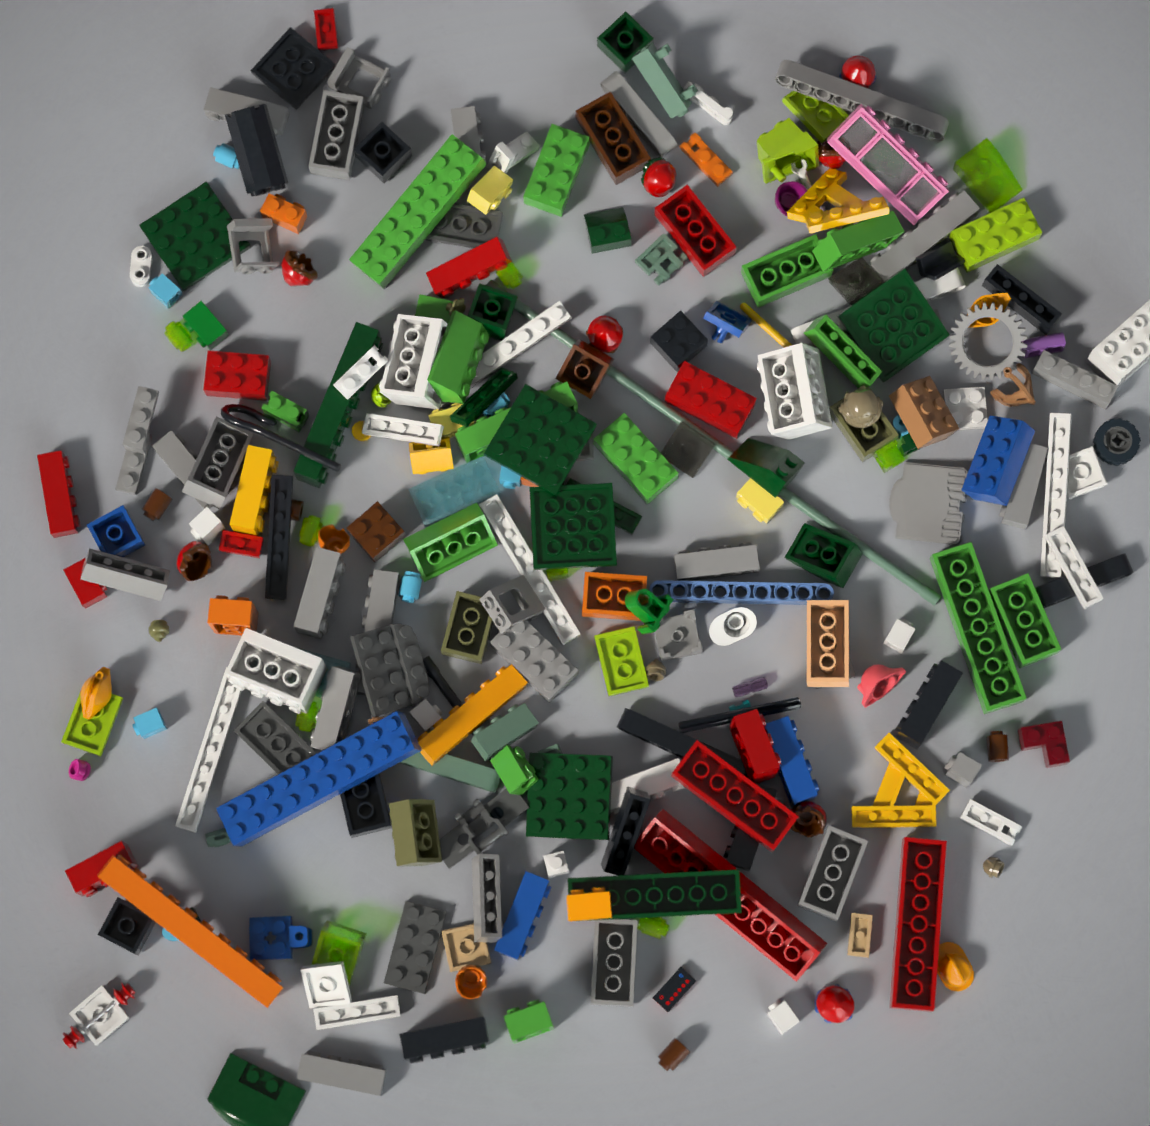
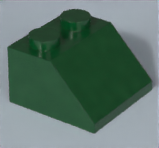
[584,207,631,254]
[467,283,518,341]

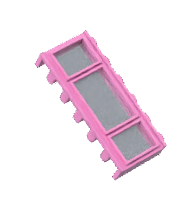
[827,104,949,226]

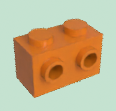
[260,193,307,234]

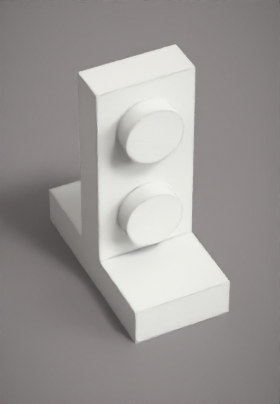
[486,131,540,174]

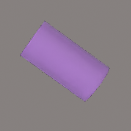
[1022,332,1066,358]

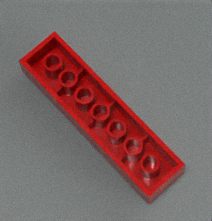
[889,837,947,1012]

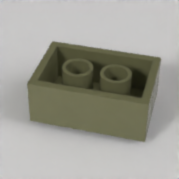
[829,385,899,463]
[441,591,493,664]
[389,799,442,866]

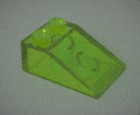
[953,138,1023,213]
[311,920,367,987]

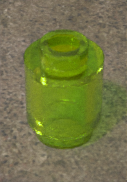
[495,262,523,289]
[164,321,194,352]
[298,515,323,547]
[295,701,318,732]
[637,917,670,940]

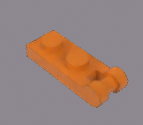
[679,132,733,187]

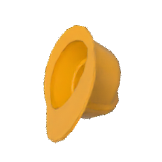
[937,942,974,992]

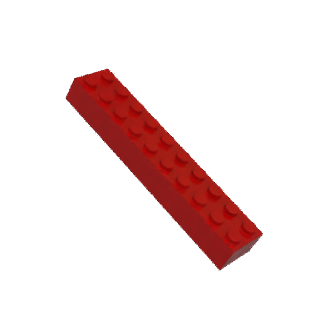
[634,809,828,982]

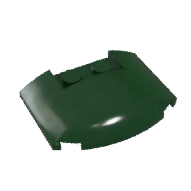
[207,1053,306,1126]

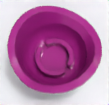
[775,181,807,216]

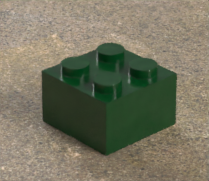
[597,11,654,73]

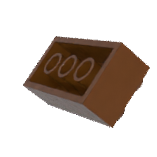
[576,91,651,185]

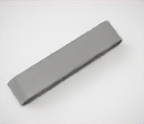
[600,71,677,157]

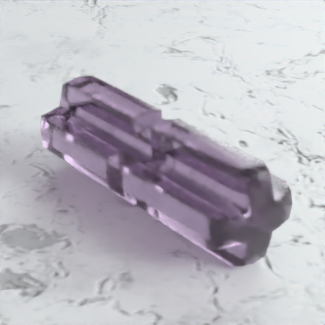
[732,677,768,698]

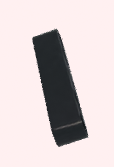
[1035,553,1134,608]

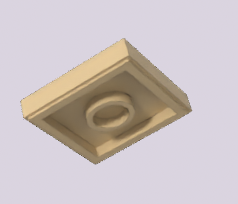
[441,924,492,973]

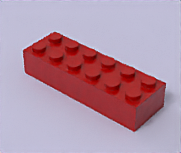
[671,740,799,853]

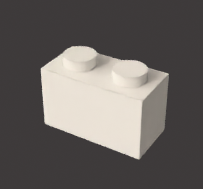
[189,507,226,546]

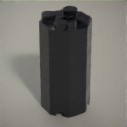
[225,104,288,197]

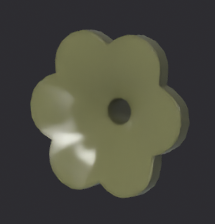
[446,298,466,316]

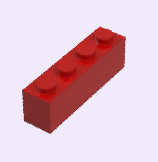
[426,237,512,298]
[37,450,80,538]

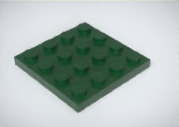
[139,181,251,291]
[837,268,950,383]
[484,384,597,496]
[529,483,617,570]
[526,753,613,840]

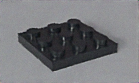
[251,27,336,110]

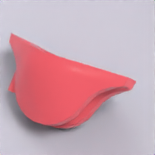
[857,664,906,708]

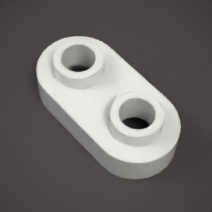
[130,246,153,287]

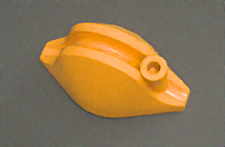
[967,293,1011,328]
[80,667,112,720]

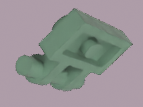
[635,233,688,286]

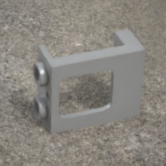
[327,47,391,109]
[227,218,279,274]
[479,575,545,634]

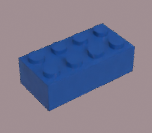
[961,415,1035,506]
[764,716,820,808]

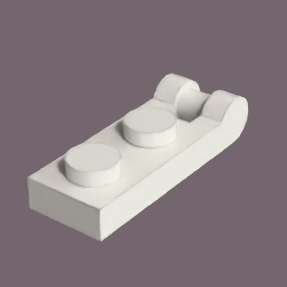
[684,81,733,125]
[333,345,389,400]
[960,799,1022,846]

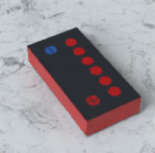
[652,967,696,1012]

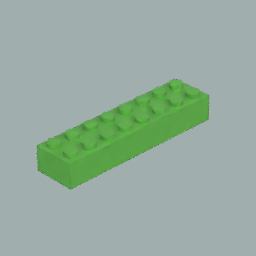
[349,134,486,289]
[930,542,1027,715]

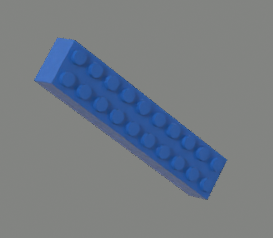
[216,711,422,847]

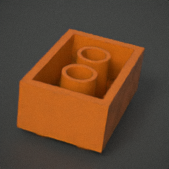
[582,572,647,621]
[207,595,259,636]

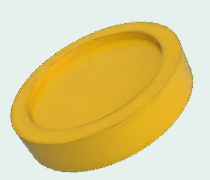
[352,421,371,441]

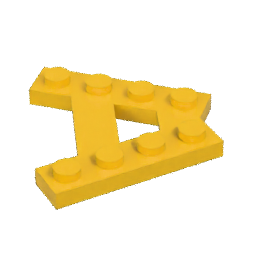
[787,168,890,233]
[851,733,950,828]

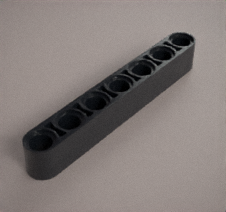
[617,708,748,778]

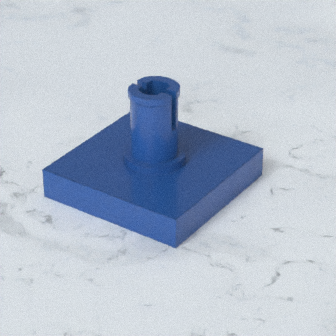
[703,301,752,343]

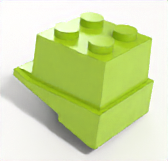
[757,118,819,184]

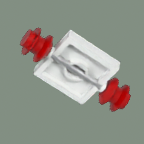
[62,983,136,1049]

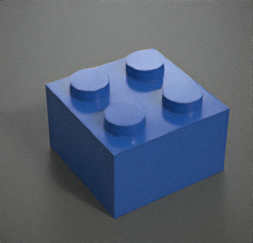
[87,505,145,557]

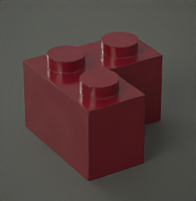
[1018,721,1070,768]

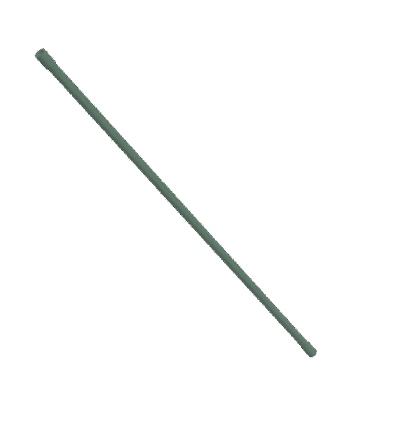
[486,279,941,606]

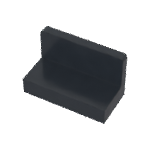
[916,240,965,280]

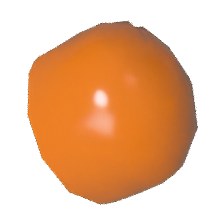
[318,524,350,554]
[455,965,487,1000]

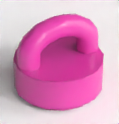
[69,759,91,781]

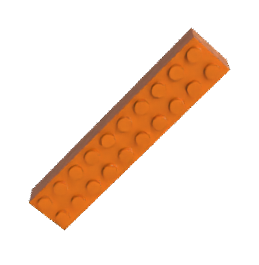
[97,854,283,1008]

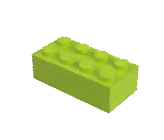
[949,198,1043,273]

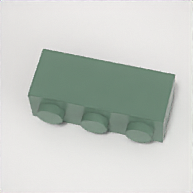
[471,703,539,761]

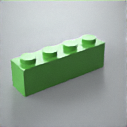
[804,314,882,388]

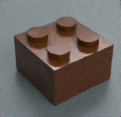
[555,339,614,399]
[346,501,406,563]

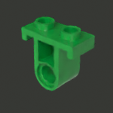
[625,589,674,634]

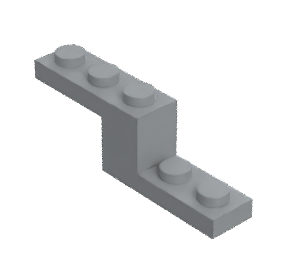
[115,386,159,495]

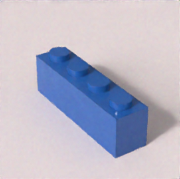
[494,871,552,960]

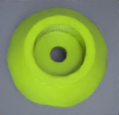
[371,382,392,408]

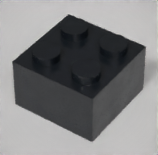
[354,122,412,183]
[650,310,708,372]
[98,897,156,956]

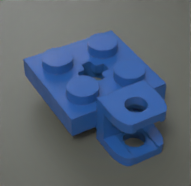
[249,916,313,960]

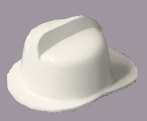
[709,607,757,646]

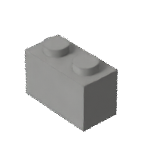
[945,752,982,788]

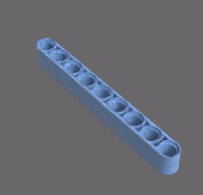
[649,580,834,605]

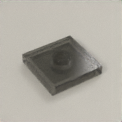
[828,258,884,305]
[661,421,716,478]

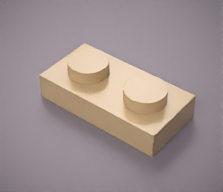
[847,913,873,958]

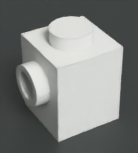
[410,699,442,732]

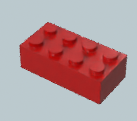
[655,185,737,277]
[665,361,757,439]

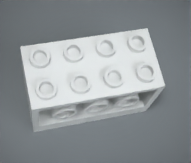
[1085,300,1150,388]
[379,314,448,410]
[757,343,833,440]
[225,628,327,714]

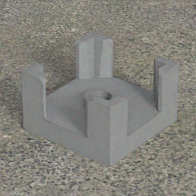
[655,609,702,662]

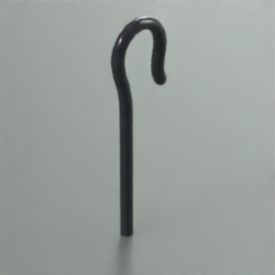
[221,404,341,472]

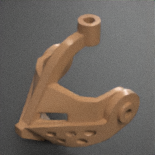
[990,363,1036,407]

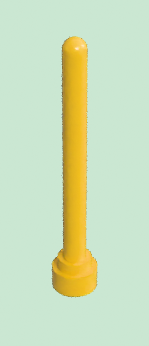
[740,302,792,348]

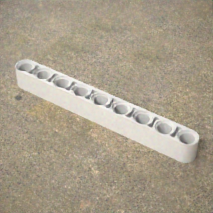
[791,267,966,346]

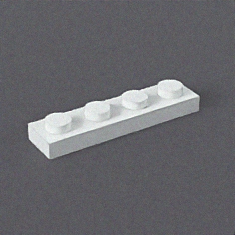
[362,413,444,446]
[1044,526,1104,609]
[313,995,401,1030]

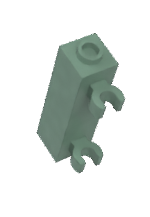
[632,42,698,119]

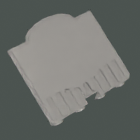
[889,462,968,545]

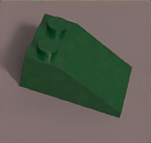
[727,438,805,498]
[784,523,863,588]

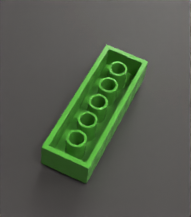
[455,382,578,464]

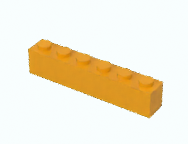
[417,664,528,766]

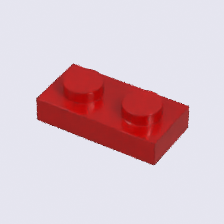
[314,8,338,51]
[219,530,264,558]

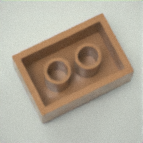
[889,376,959,449]

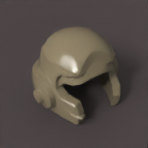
[839,387,883,428]

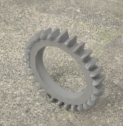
[949,302,1028,380]

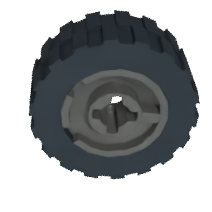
[1093,418,1141,466]

